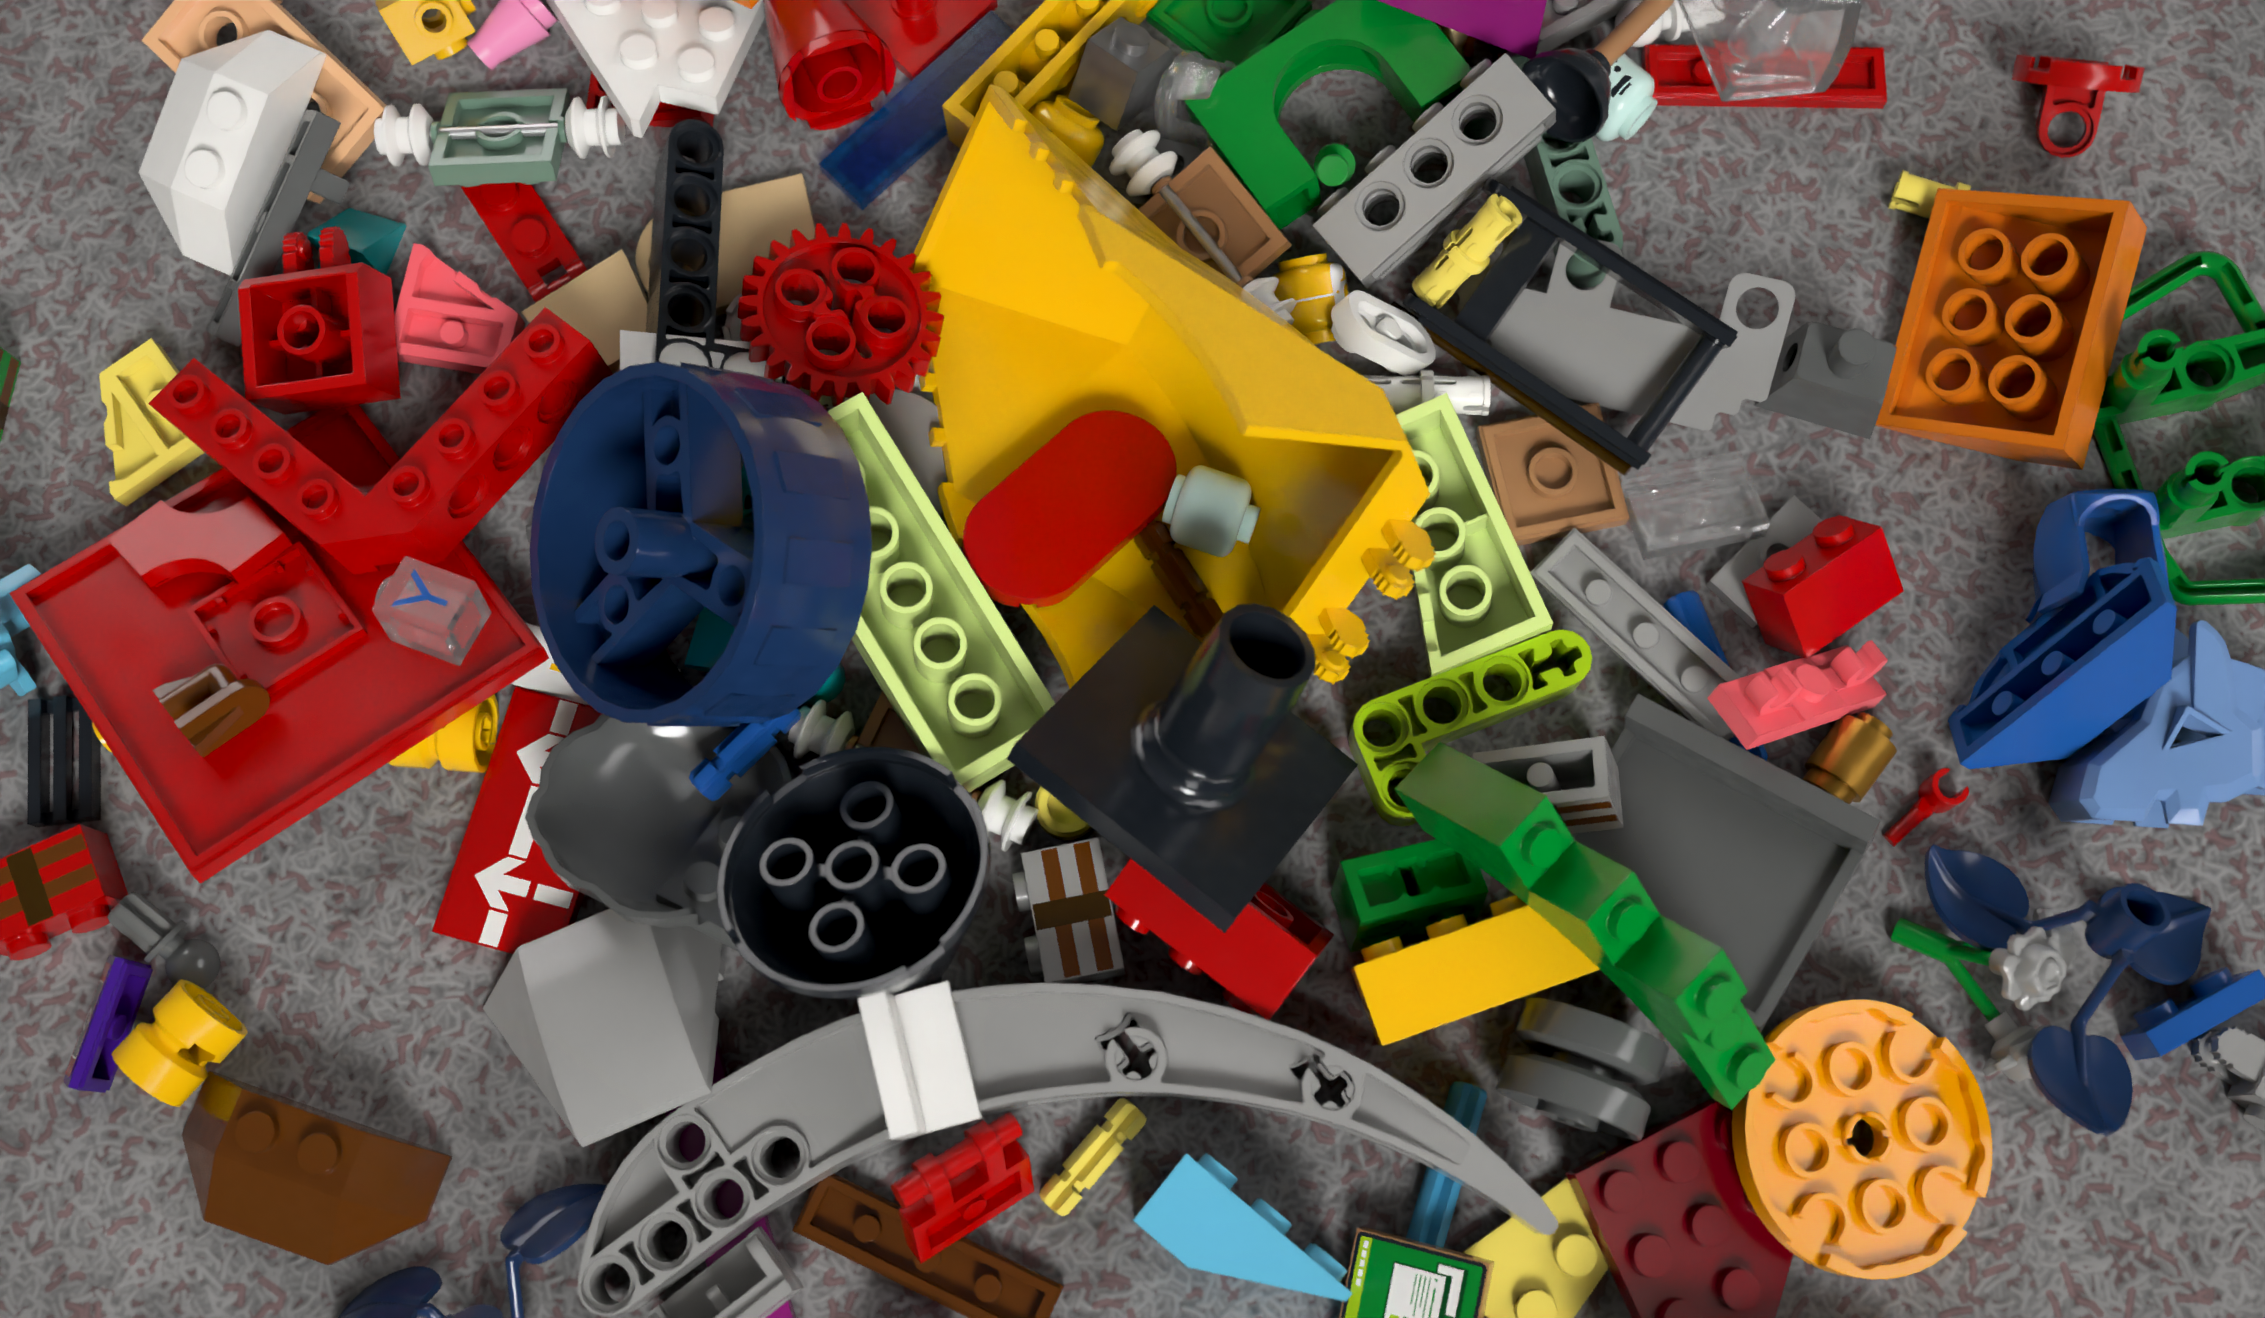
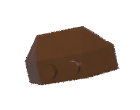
[182,1071,453,1265]

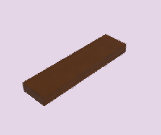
[792,1173,1064,1318]

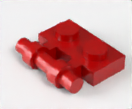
[891,1112,1034,1264]

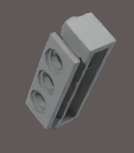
[1313,53,1556,289]

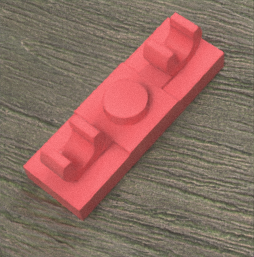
[1707,640,1888,750]

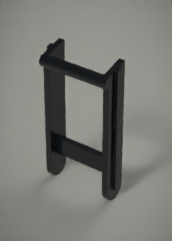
[1402,178,1738,470]

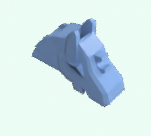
[2049,620,2265,828]

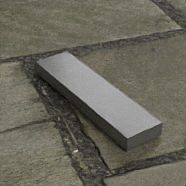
[1530,527,1741,741]

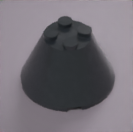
[717,747,991,1000]

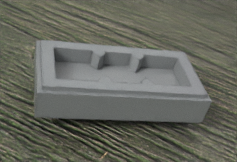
[1706,495,1823,628]

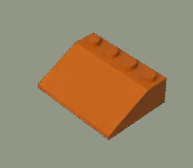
[1875,188,2147,470]

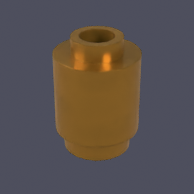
[1802,712,1897,804]

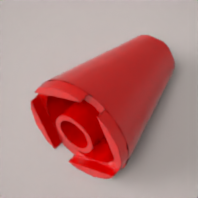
[763,0,897,131]

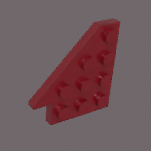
[1565,1098,1794,1318]

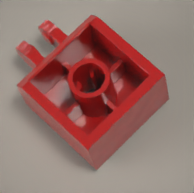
[238,226,401,415]

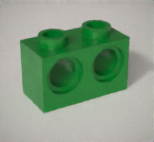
[1331,839,1489,953]

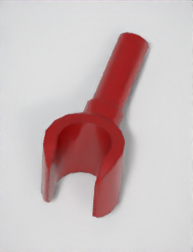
[1882,768,1969,847]

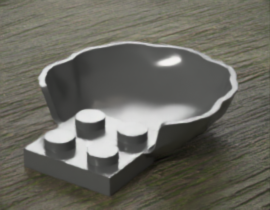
[525,714,792,951]

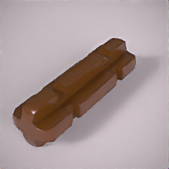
[1134,521,1224,637]

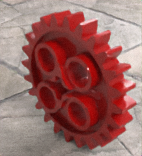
[738,223,944,408]

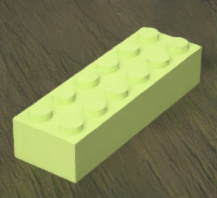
[827,392,1055,792]

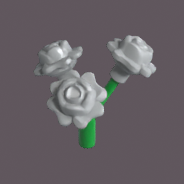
[1891,909,2076,1083]

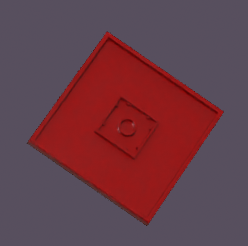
[9,405,549,884]

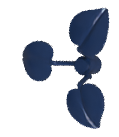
[1924,844,2211,1137]
[338,1184,607,1318]

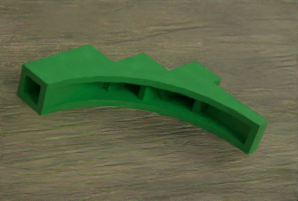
[1394,742,1776,1110]

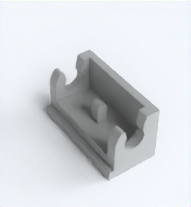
[647,1227,805,1318]

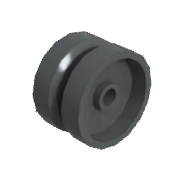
[1495,997,1669,1141]

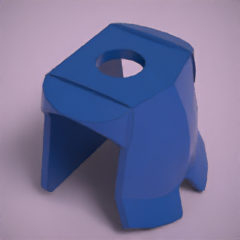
[2025,489,2169,624]

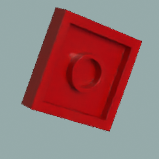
[844,0,998,83]

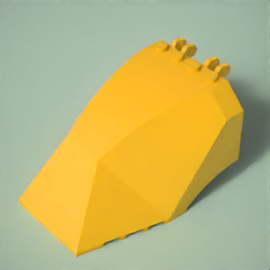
[912,85,1436,689]

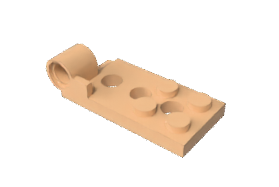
[142,0,387,204]

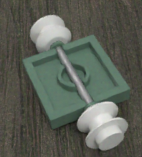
[374,88,625,187]

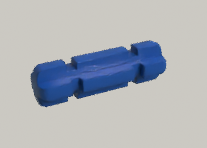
[689,708,802,801]

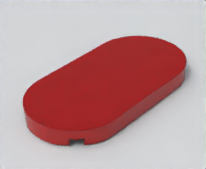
[962,410,1177,608]

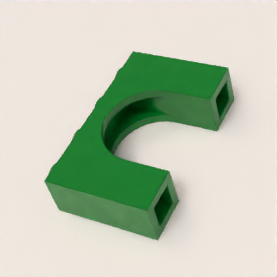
[1185,0,1472,230]

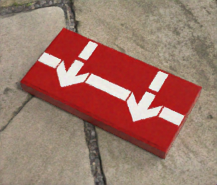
[432,686,602,954]

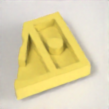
[99,338,205,507]

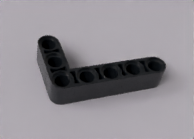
[646,119,829,411]

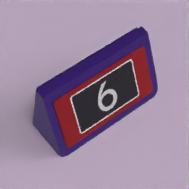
[63,955,153,1093]

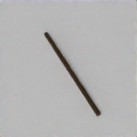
[1391,301,1632,476]

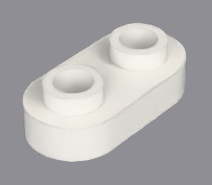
[1331,290,1436,376]

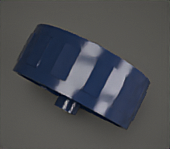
[530,362,872,727]

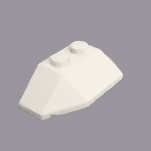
[138,30,327,276]

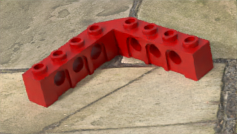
[148,307,613,574]

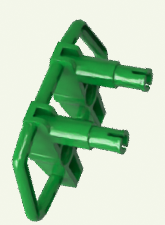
[2093,251,2265,606]

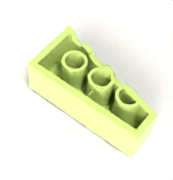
[1396,393,1553,677]

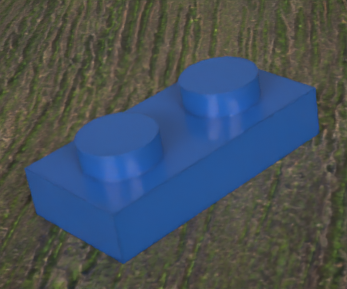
[2121,967,2265,1060]

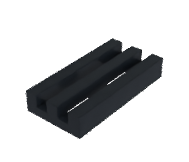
[27,695,101,827]

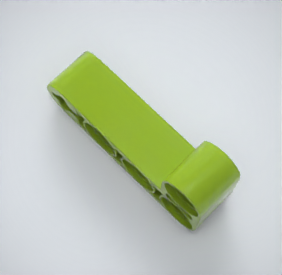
[1348,629,1592,827]

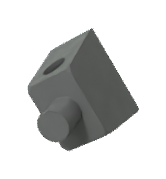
[1755,322,1897,439]

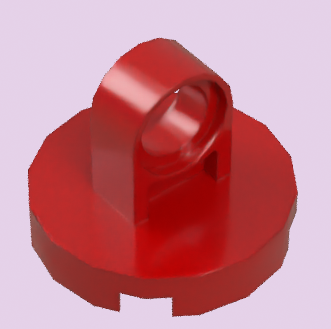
[2012,54,2145,158]

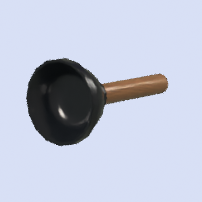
[1522,0,1674,142]

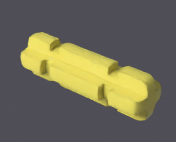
[1039,1098,1146,1216]

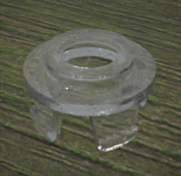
[1154,50,1237,153]

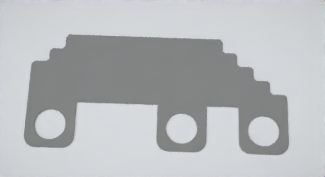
[1455,212,1796,431]

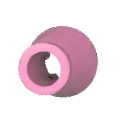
[467,0,558,70]

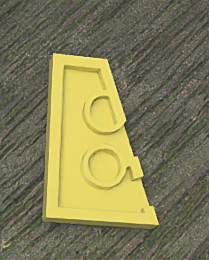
[1461,1152,1609,1318]

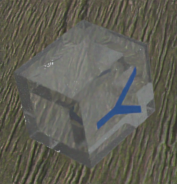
[371,556,492,666]

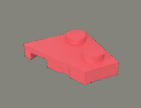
[394,243,525,374]

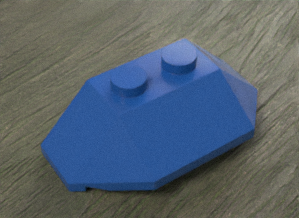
[1948,557,2177,769]

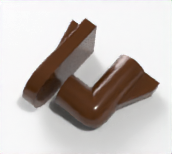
[153,664,270,757]

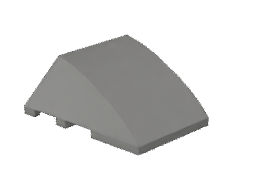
[482,908,725,1147]

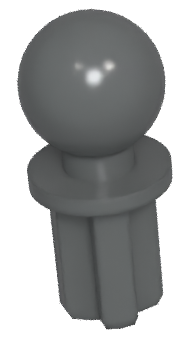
[107,892,220,989]

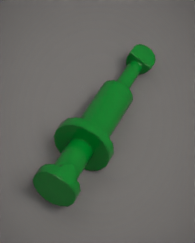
[1314,143,1356,186]

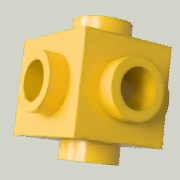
[375,0,476,65]

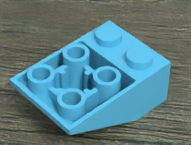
[1133,1152,1352,1302]

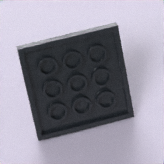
[1007,603,1358,933]

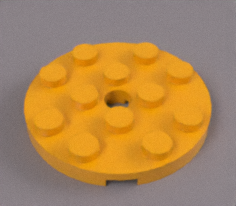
[1732,999,1993,1279]

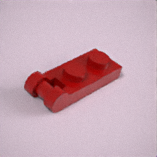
[461,182,587,303]

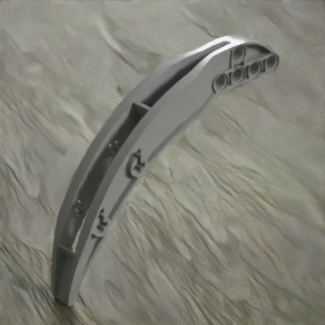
[578,983,1558,1316]

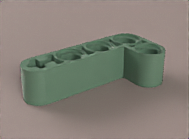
[1463,52,1623,288]

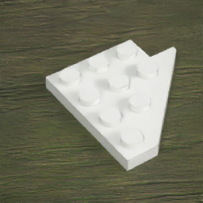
[546,0,765,138]

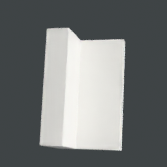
[857,981,983,1140]

